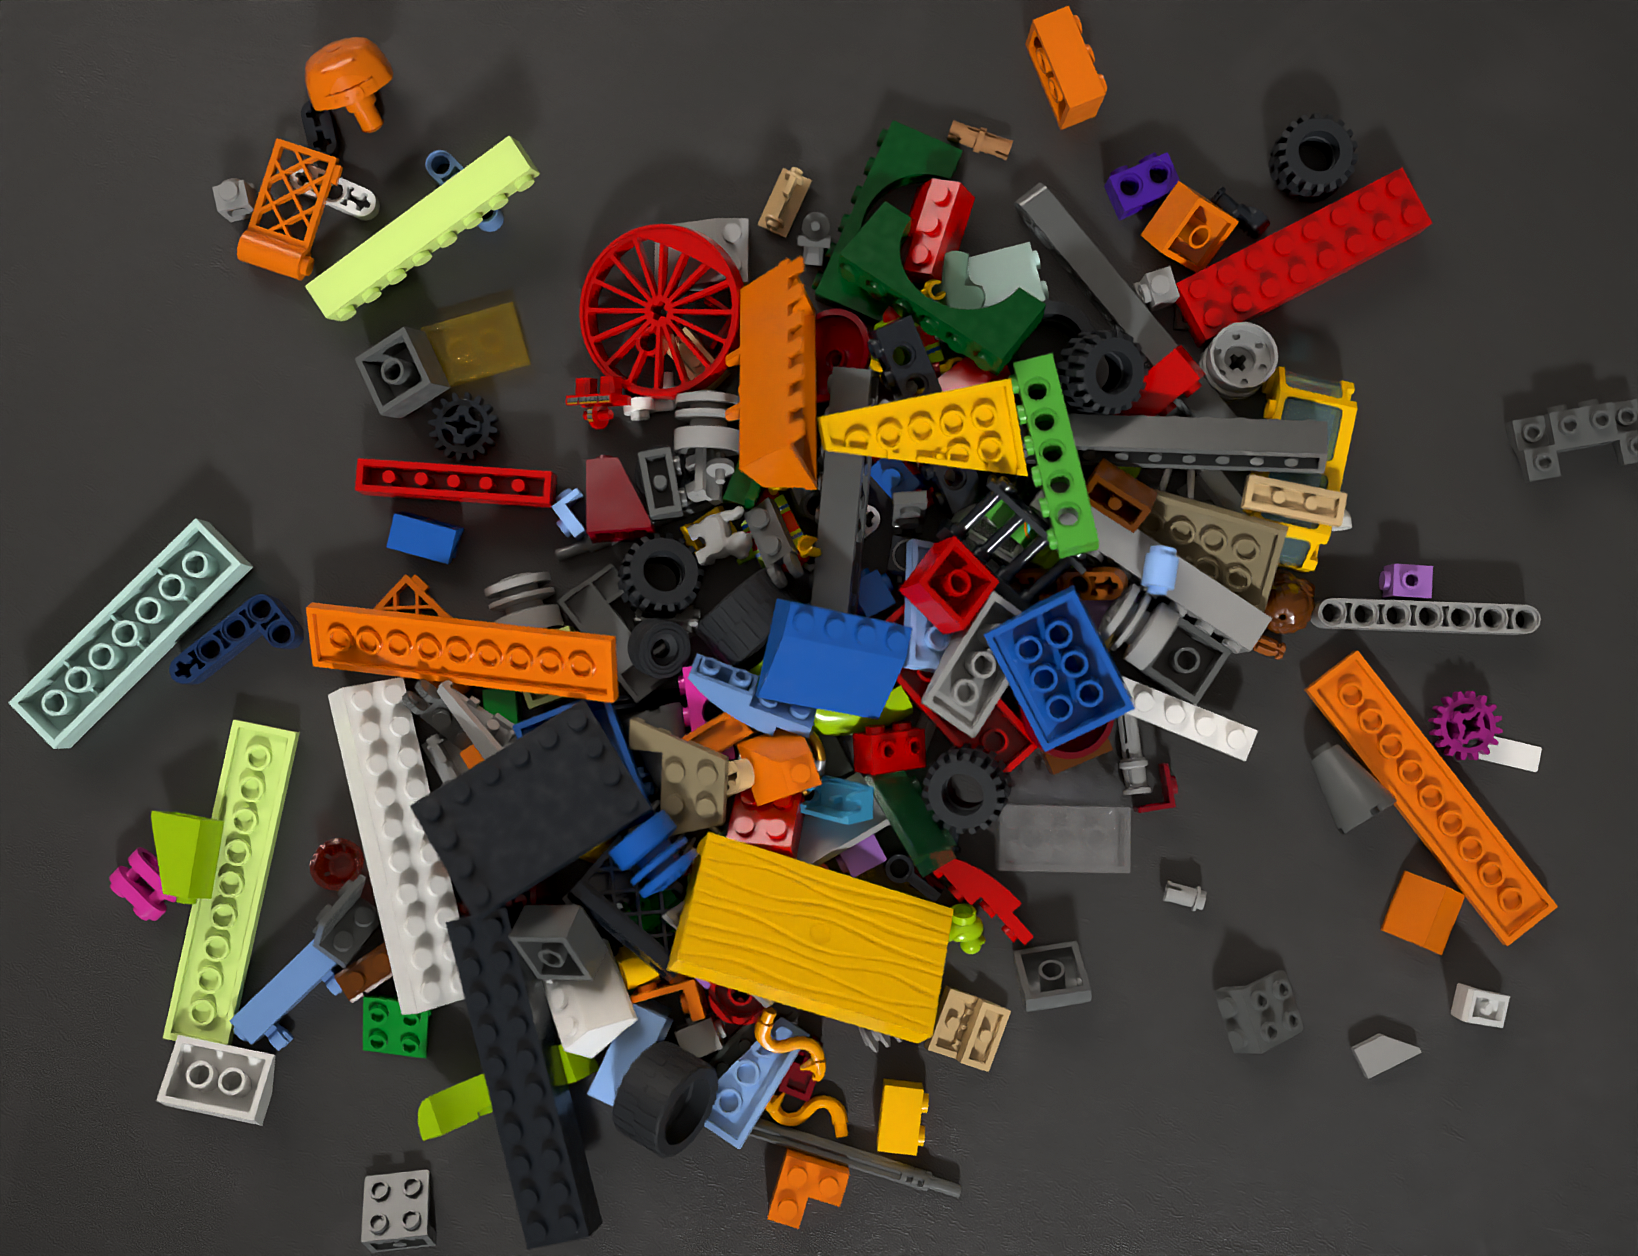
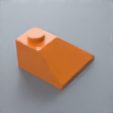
[736,728,822,806]

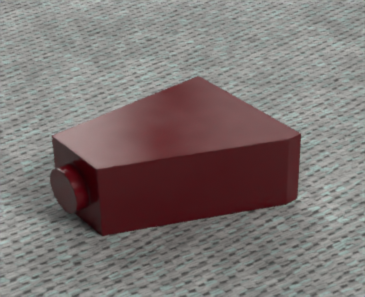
[586,455,657,543]

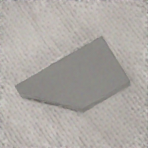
[1350,1033,1422,1079]

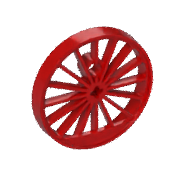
[579,224,744,400]

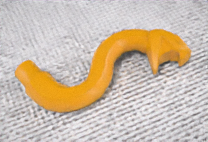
[754,1007,826,1082]
[765,1092,849,1137]

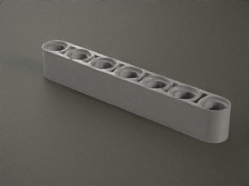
[1311,598,1541,635]

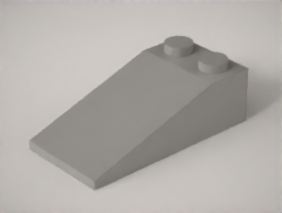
[921,591,1021,739]

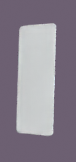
[1478,736,1542,772]

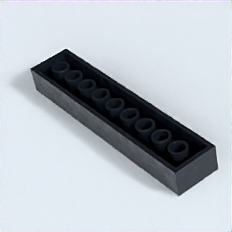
[446,901,603,1249]

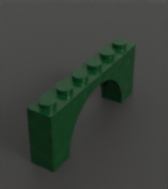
[812,120,963,326]
[838,201,1047,376]

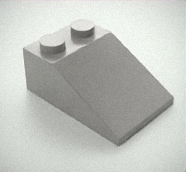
[654,218,750,291]

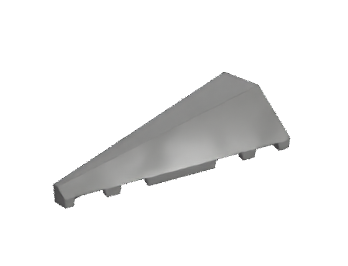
[437,680,517,760]

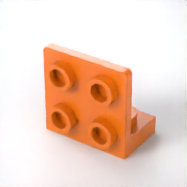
[631,973,709,1022]

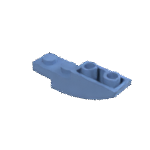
[688,654,817,738]

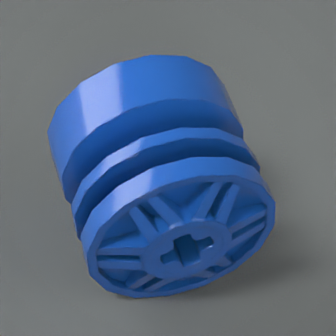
[609,810,699,899]

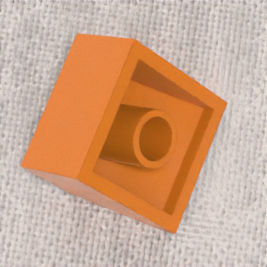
[1141,181,1239,273]

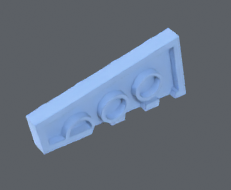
[704,1017,810,1149]

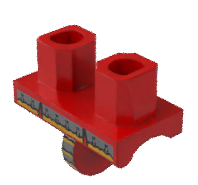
[566,376,631,429]

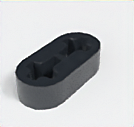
[301,100,341,162]

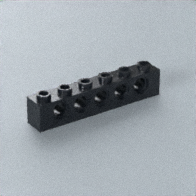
[867,315,986,514]

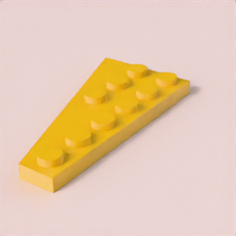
[817,378,1028,476]

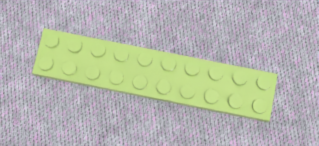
[163,720,300,1046]

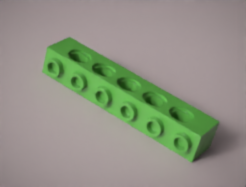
[1009,353,1099,558]

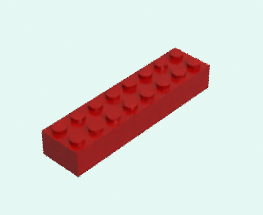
[1174,167,1433,348]

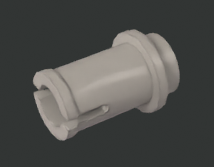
[1163,881,1207,912]

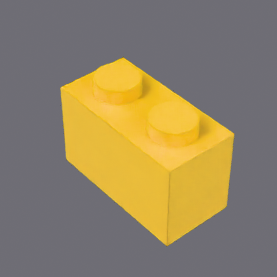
[876,1078,929,1156]

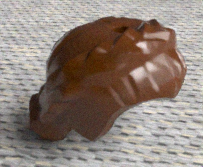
[1264,569,1315,634]

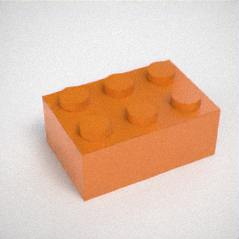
[1025,6,1107,130]

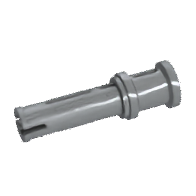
[1118,714,1152,795]

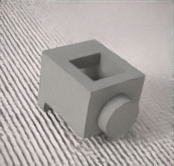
[212,178,257,222]
[1133,266,1180,312]

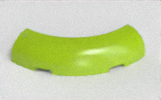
[748,661,913,736]
[418,1044,599,1141]

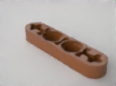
[1015,567,1128,601]

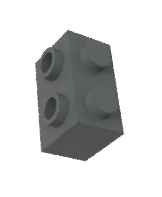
[638,447,688,522]

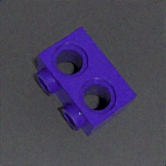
[1104,152,1181,221]

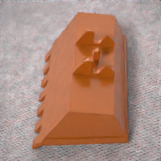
[725,256,817,490]

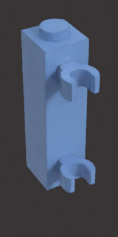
[229,940,342,1051]

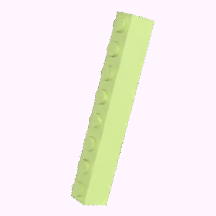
[305,135,540,321]

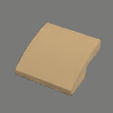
[924,986,1011,1072]

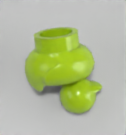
[949,903,986,954]

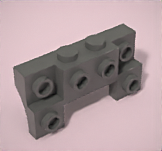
[1505,399,1638,483]
[557,563,690,703]

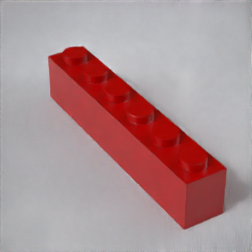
[355,458,557,508]

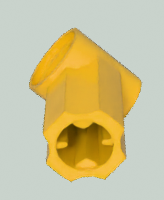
[615,946,659,990]

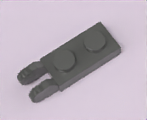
[891,491,927,537]
[744,497,804,589]
[402,679,473,751]

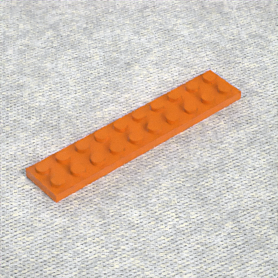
[306,602,618,703]
[1304,650,1558,946]

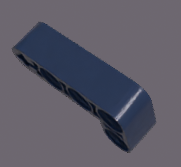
[169,594,304,684]

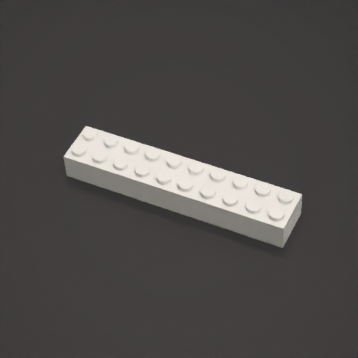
[328,677,465,1015]

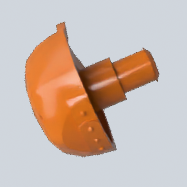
[305,37,393,133]

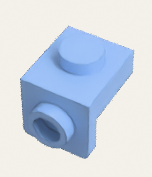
[551,488,588,540]

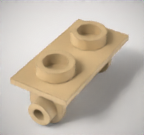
[757,167,812,238]

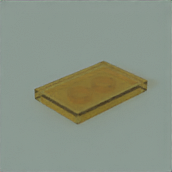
[421,302,531,387]

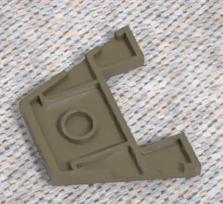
[626,717,729,837]

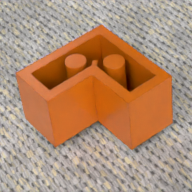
[767,1148,850,1229]

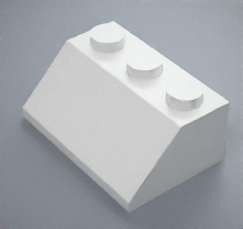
[541,939,638,1058]
[156,1035,275,1125]

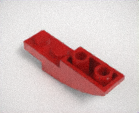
[926,850,1034,945]

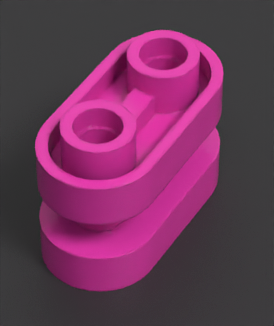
[109,847,177,921]

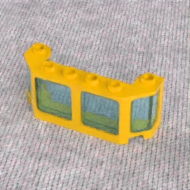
[1243,366,1357,573]

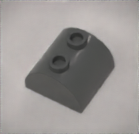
[1013,941,1092,1012]

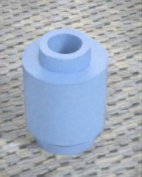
[1141,545,1179,595]

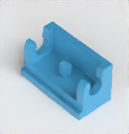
[800,775,873,825]

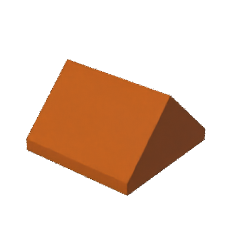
[1380,871,1465,955]

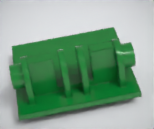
[363,992,433,1058]

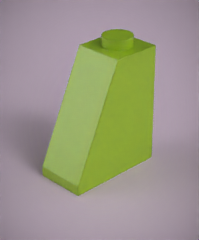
[151,811,224,904]

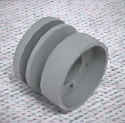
[1199,322,1278,402]
[674,390,740,457]
[484,572,565,630]
[1098,583,1180,670]

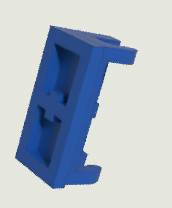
[387,511,464,564]

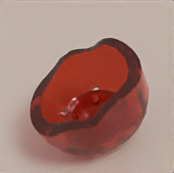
[309,838,365,891]

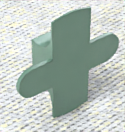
[922,251,986,343]

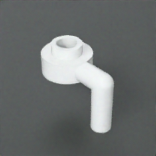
[623,372,676,421]

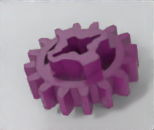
[1428,691,1503,760]

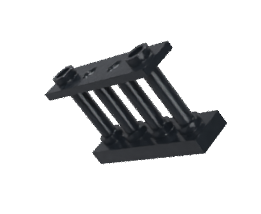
[936,472,1087,612]

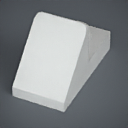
[1451,983,1510,1028]

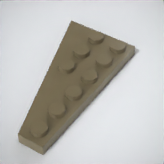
[1138,488,1289,613]

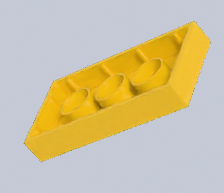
[667,832,954,1044]

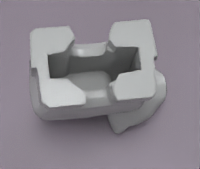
[687,506,754,566]

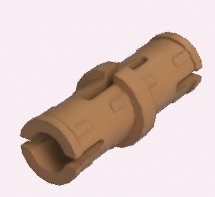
[947,120,1013,160]

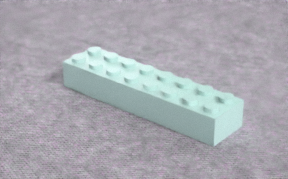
[9,518,253,749]

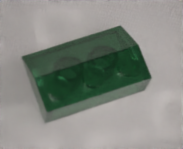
[864,771,956,878]

